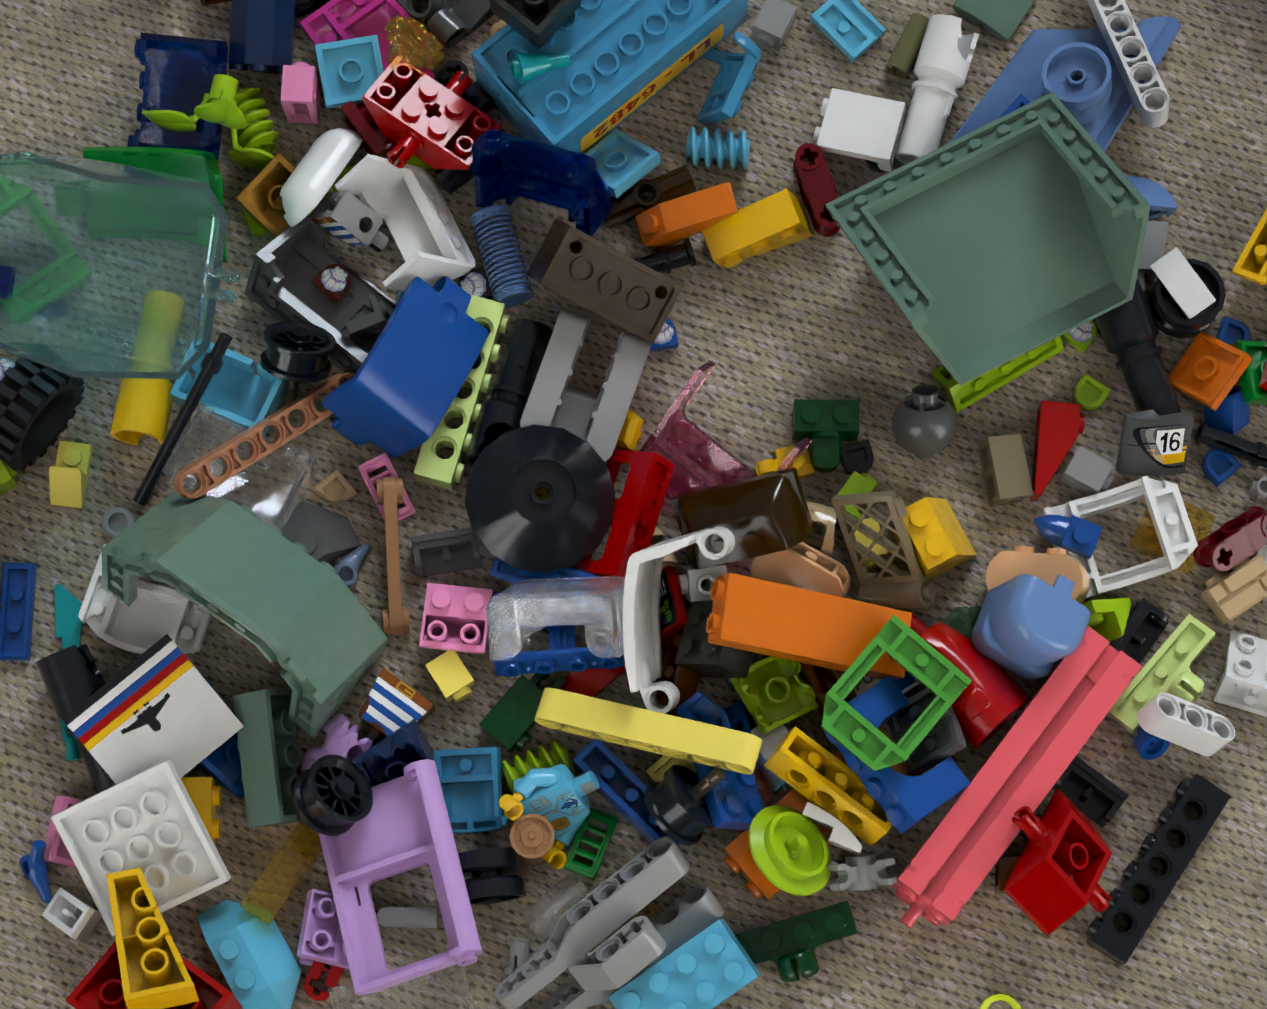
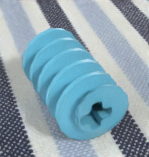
[685,126,750,171]

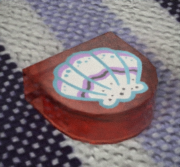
[312,264,351,304]

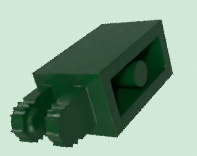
[479,673,568,754]

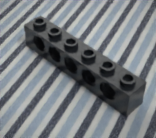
[1086,774,1231,965]

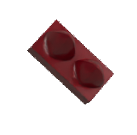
[341,101,397,159]

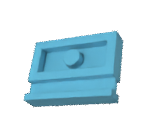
[810,0,886,62]

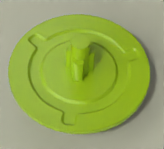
[748,805,832,896]

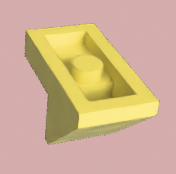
[49,441,93,509]

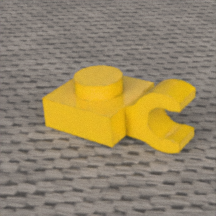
[754,442,814,479]

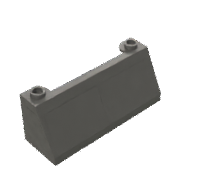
[244,216,397,374]

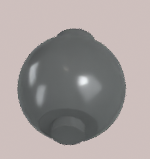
[892,385,957,459]

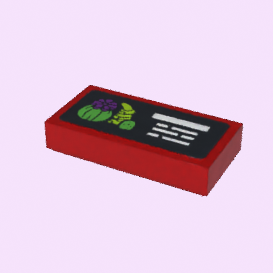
[659,565,687,639]

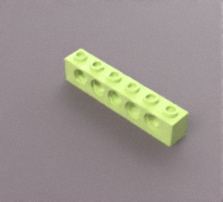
[413,295,510,491]

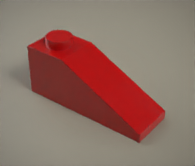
[1030,400,1085,501]

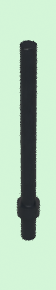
[133,332,233,505]

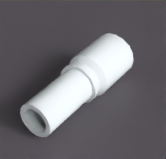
[895,14,979,164]

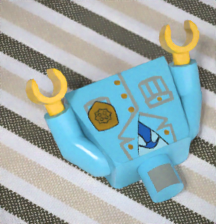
[499,764,600,869]

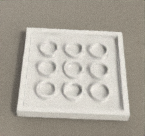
[51,758,231,936]

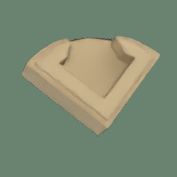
[312,469,358,502]

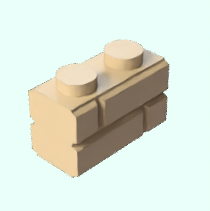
[1201,554,1267,626]

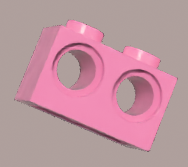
[280,62,321,125]

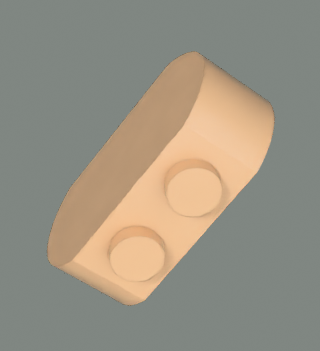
[751,542,850,598]
[986,546,1089,604]

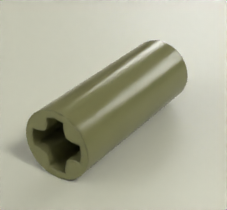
[885,13,929,78]

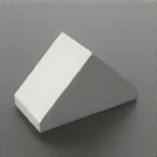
[41,887,102,943]

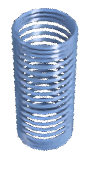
[470,205,534,307]

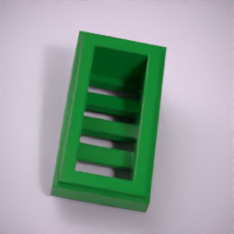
[563,808,619,881]

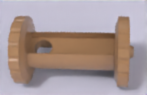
[509,814,554,867]

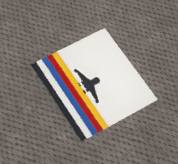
[62,634,244,784]

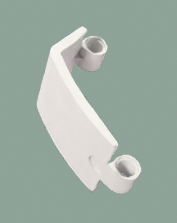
[622,526,735,714]

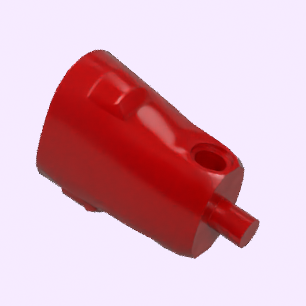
[910,614,1030,749]

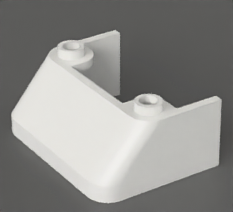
[335,154,475,291]

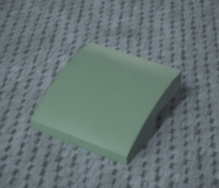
[952,0,1035,42]

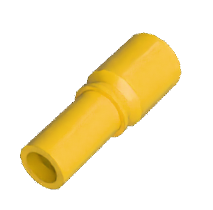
[110,290,187,446]

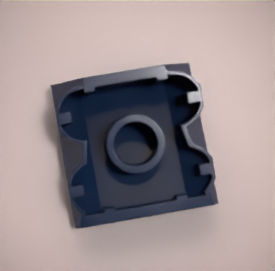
[354,718,434,787]

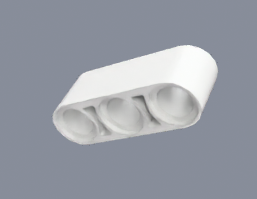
[1137,692,1235,757]

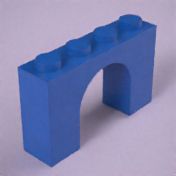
[820,676,971,834]

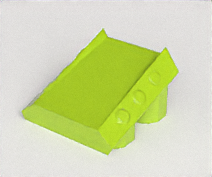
[729,656,819,734]

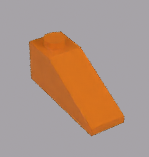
[636,182,738,248]

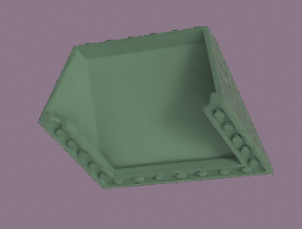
[825,92,1150,386]

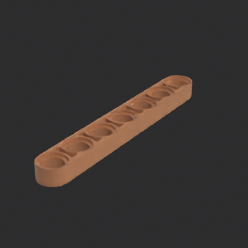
[173,373,355,499]

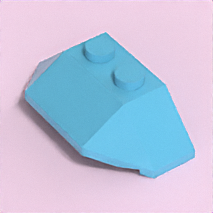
[196,900,302,1009]

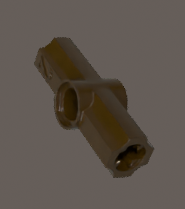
[599,165,696,229]

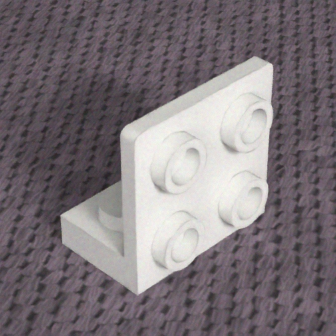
[1213,630,1267,717]

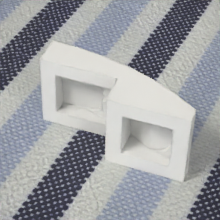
[802,802,862,855]

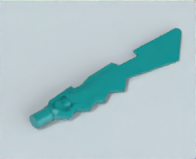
[54,584,82,761]

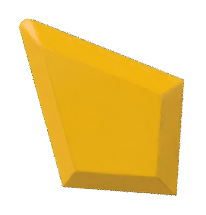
[616,408,643,451]

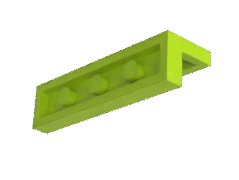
[931,336,1064,413]

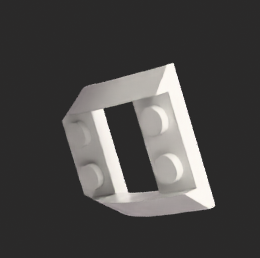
[1043,476,1198,598]

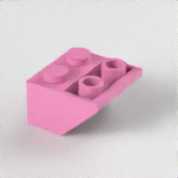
[419,583,493,654]

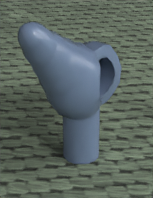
[332,543,371,587]

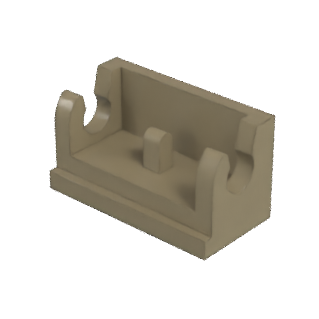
[978,433,1033,507]

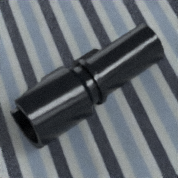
[1095,279,1182,416]
[465,318,553,465]
[36,644,116,793]

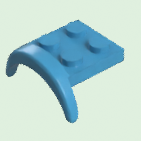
[696,31,762,126]
[434,747,508,833]

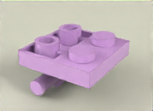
[296,888,374,969]

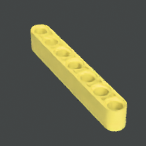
[534,688,763,774]

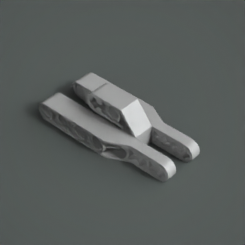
[519,308,652,464]
[495,836,724,1009]

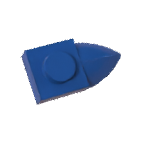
[1033,515,1103,559]

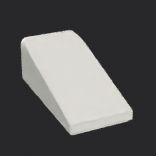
[1150,247,1216,319]

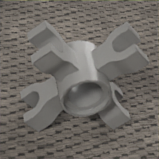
[828,853,897,891]

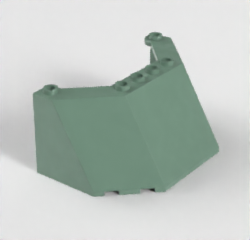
[101,491,388,738]

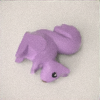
[301,713,373,772]

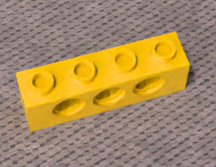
[764,726,892,846]

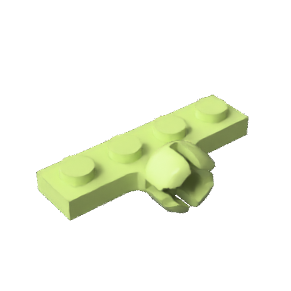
[1107,613,1216,734]

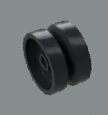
[1147,259,1226,339]
[458,847,527,905]

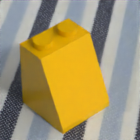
[890,497,977,579]

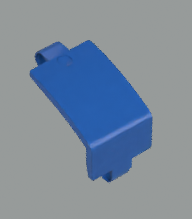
[322,276,488,458]

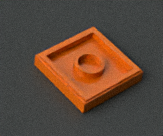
[1168,331,1253,411]

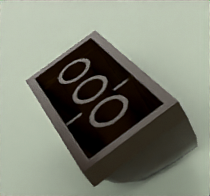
[670,467,814,570]

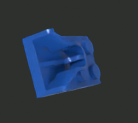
[675,692,765,831]

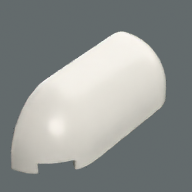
[280,128,363,227]

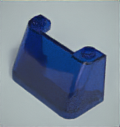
[471,129,612,237]

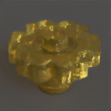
[385,14,444,70]

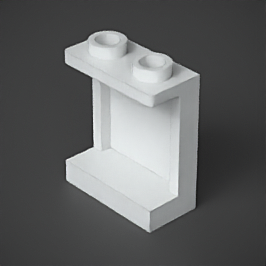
[813,88,906,172]

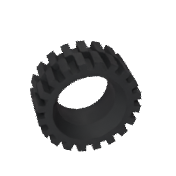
[0,349,85,471]

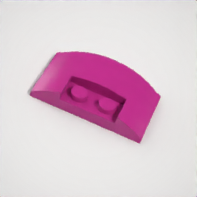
[299,0,434,105]

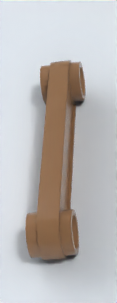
[376,477,410,636]

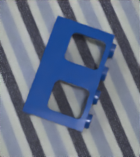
[493,582,625,677]

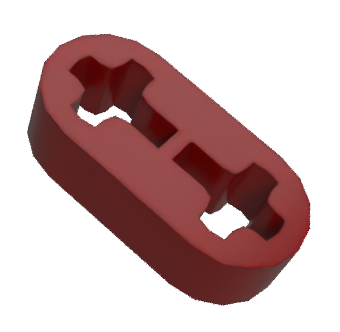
[304,961,345,1002]

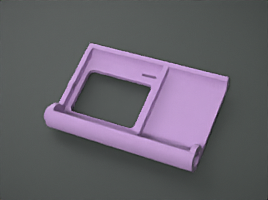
[319,759,483,995]

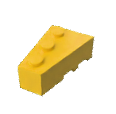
[702,188,814,268]

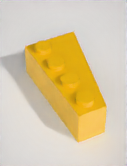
[106,867,199,1009]

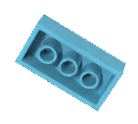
[608,918,762,1009]

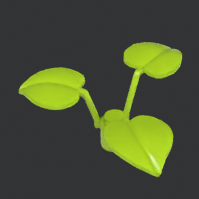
[141,74,274,170]

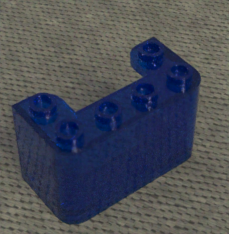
[127,32,228,163]

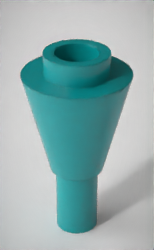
[510,52,571,85]

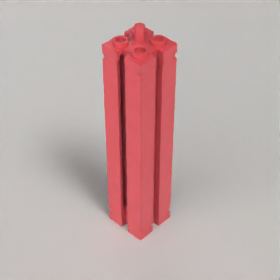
[892,626,1142,929]

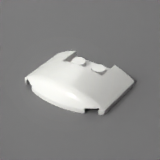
[78,544,212,655]

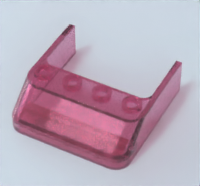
[639,361,811,500]

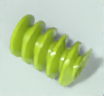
[235,87,279,153]
[501,740,575,795]

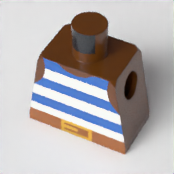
[358,668,436,747]

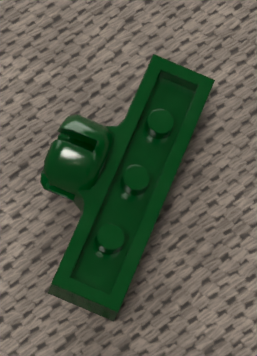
[735,901,858,982]

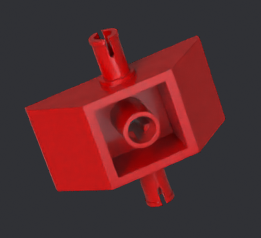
[362,55,502,170]
[1003,789,1112,935]

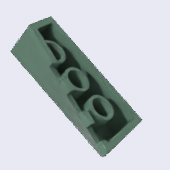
[233,689,302,828]

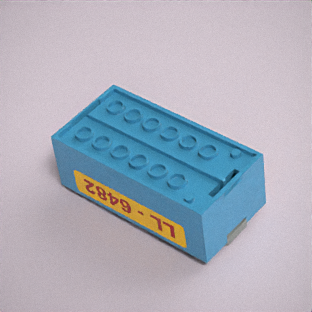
[471,0,748,175]

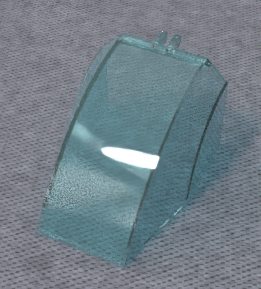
[0,151,241,379]

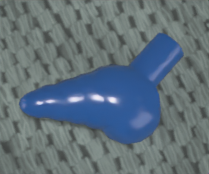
[19,840,51,903]

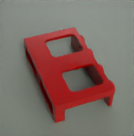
[571,449,675,584]

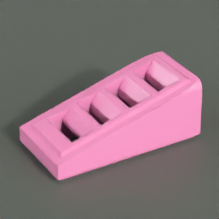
[357,453,416,523]

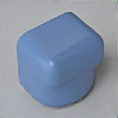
[971,574,1091,681]

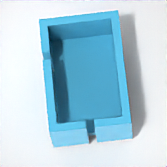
[170,336,287,439]

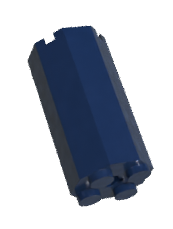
[228,0,296,73]

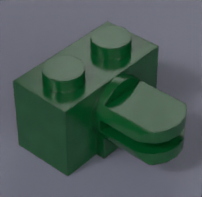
[792,399,859,473]

